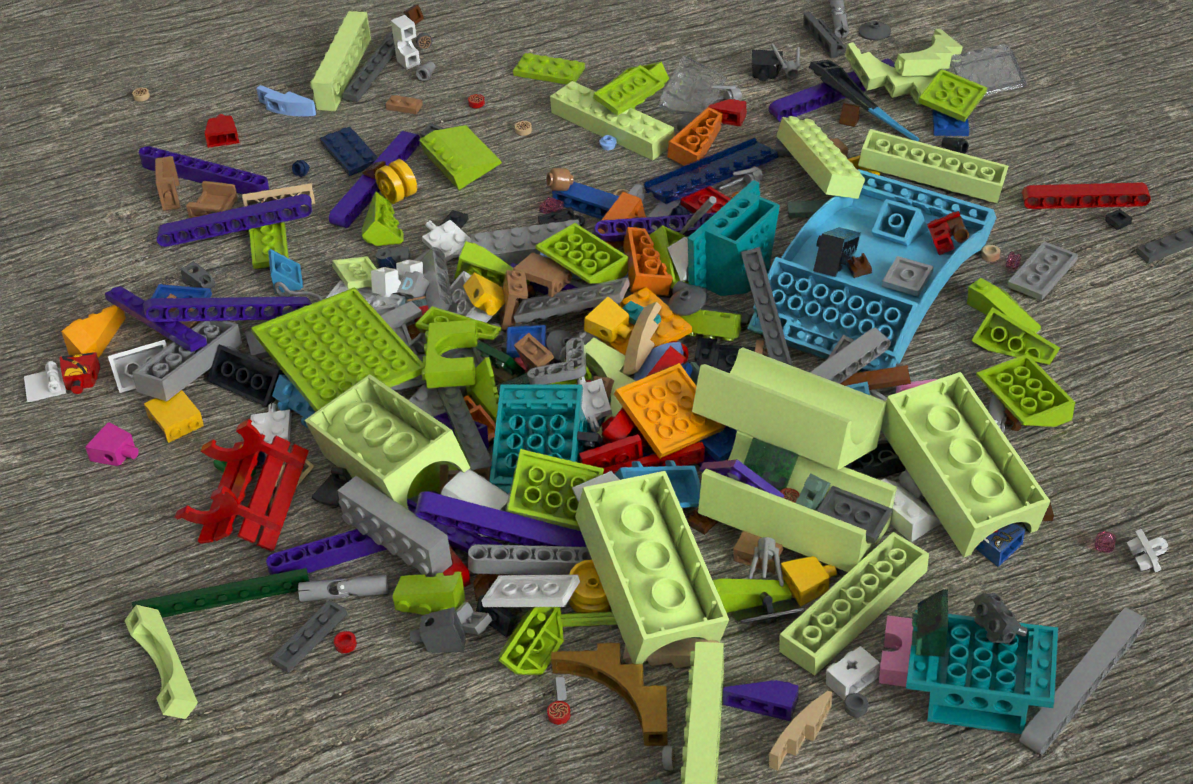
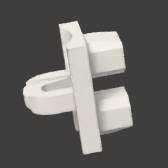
[1127,529,1168,573]

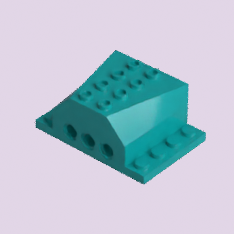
[687,180,780,296]
[490,385,588,495]
[906,610,1058,734]

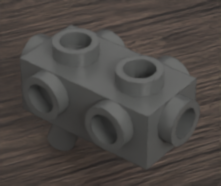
[971,593,1027,644]

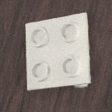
[24,361,66,402]

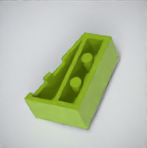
[681,309,742,341]
[392,572,466,615]

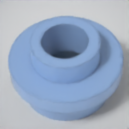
[600,135,617,150]

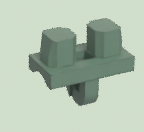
[795,473,831,511]

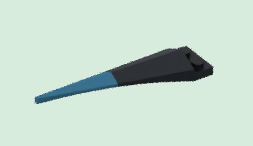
[809,59,919,141]

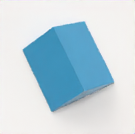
[268,249,303,294]

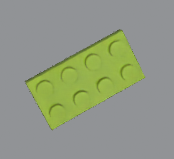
[513,53,585,85]
[593,65,664,116]
[249,222,289,269]

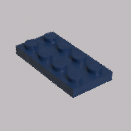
[320,127,378,176]

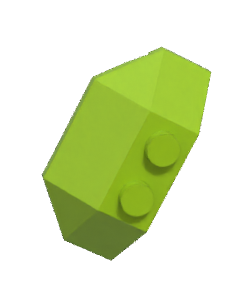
[498,607,564,675]

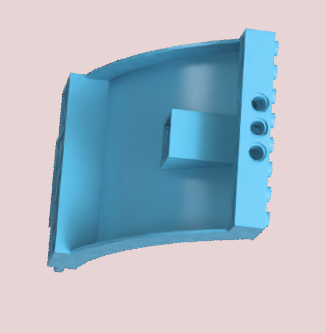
[747,169,996,372]

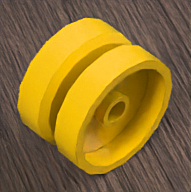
[375,159,417,204]
[568,559,611,613]

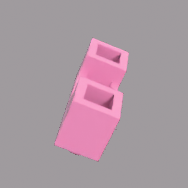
[879,615,914,687]

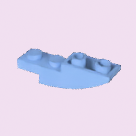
[256,85,316,117]

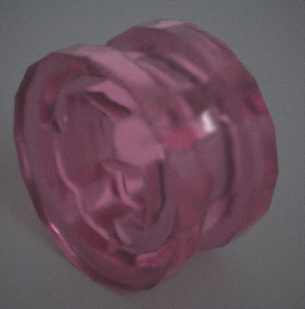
[1006,251,1021,270]
[1095,531,1116,553]

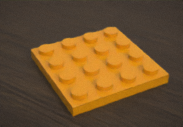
[598,287,692,355]
[614,363,726,459]

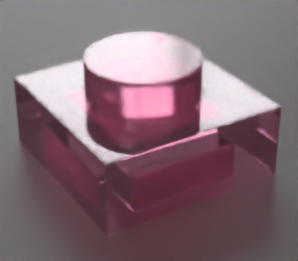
[539,197,564,214]

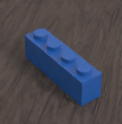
[552,181,619,220]

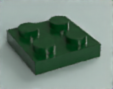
[476,341,525,377]

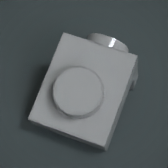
[456,602,492,635]

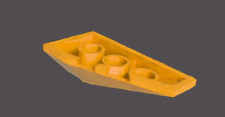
[61,305,126,358]

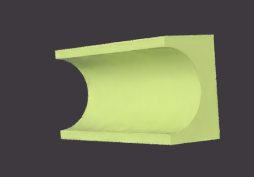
[692,348,887,470]
[881,372,1050,557]
[305,374,470,509]
[698,431,897,572]
[575,471,729,664]

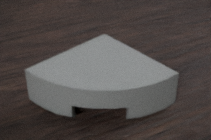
[553,677,567,701]

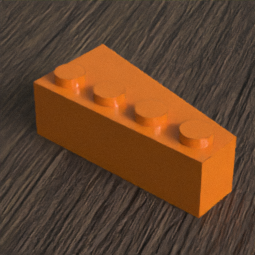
[667,107,722,172]
[598,192,646,250]
[623,227,673,296]

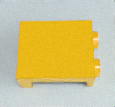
[144,390,204,443]

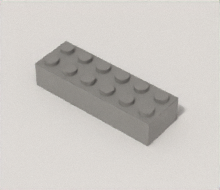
[471,220,580,265]
[132,321,242,401]
[337,476,452,577]

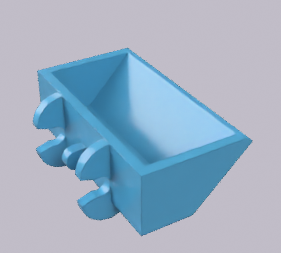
[272,375,315,428]
[615,460,701,508]

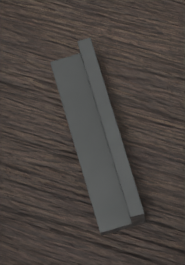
[803,11,847,58]

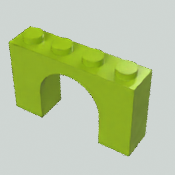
[422,320,478,388]

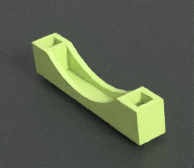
[125,605,198,719]

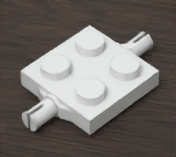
[422,220,472,262]
[577,376,612,432]
[250,403,292,456]

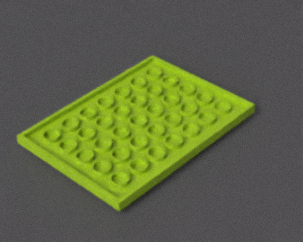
[251,287,425,412]

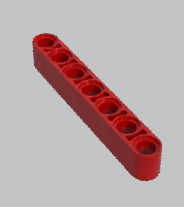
[1022,182,1151,209]
[601,345,686,443]

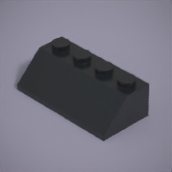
[207,344,285,407]

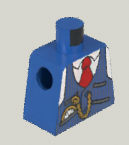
[975,524,1025,567]

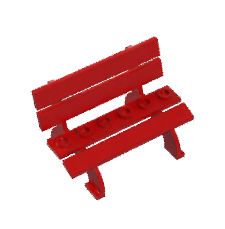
[174,419,309,552]

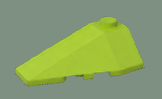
[362,192,404,246]
[454,241,530,286]
[967,278,1041,333]
[415,306,502,340]
[971,307,1061,365]
[466,357,499,423]
[713,578,792,613]

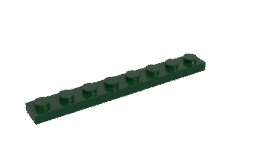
[132,568,310,618]

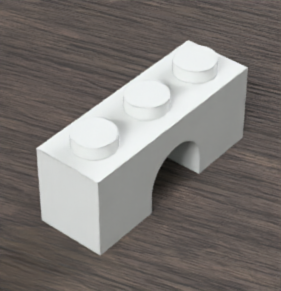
[391,15,420,70]
[371,260,423,297]

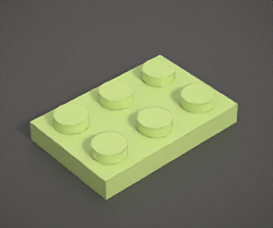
[332,256,377,290]

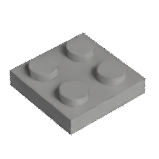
[882,256,933,297]

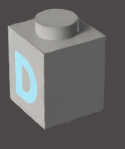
[397,271,430,302]

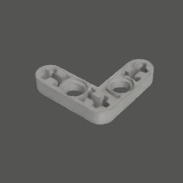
[527,337,586,385]

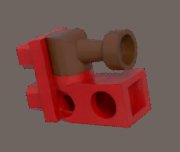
[927,211,969,255]

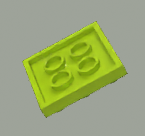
[918,69,987,122]

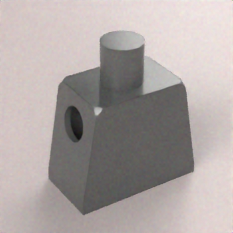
[410,607,466,653]

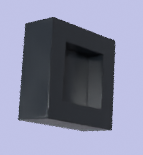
[1105,209,1132,230]

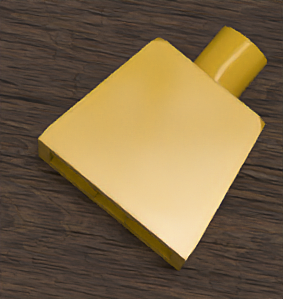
[463,272,505,316]
[584,297,633,342]
[781,556,837,606]

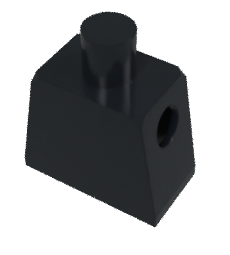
[752,49,783,81]

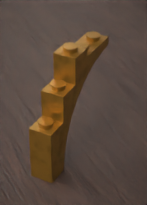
[551,643,668,746]

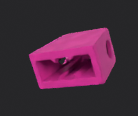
[85,422,139,466]

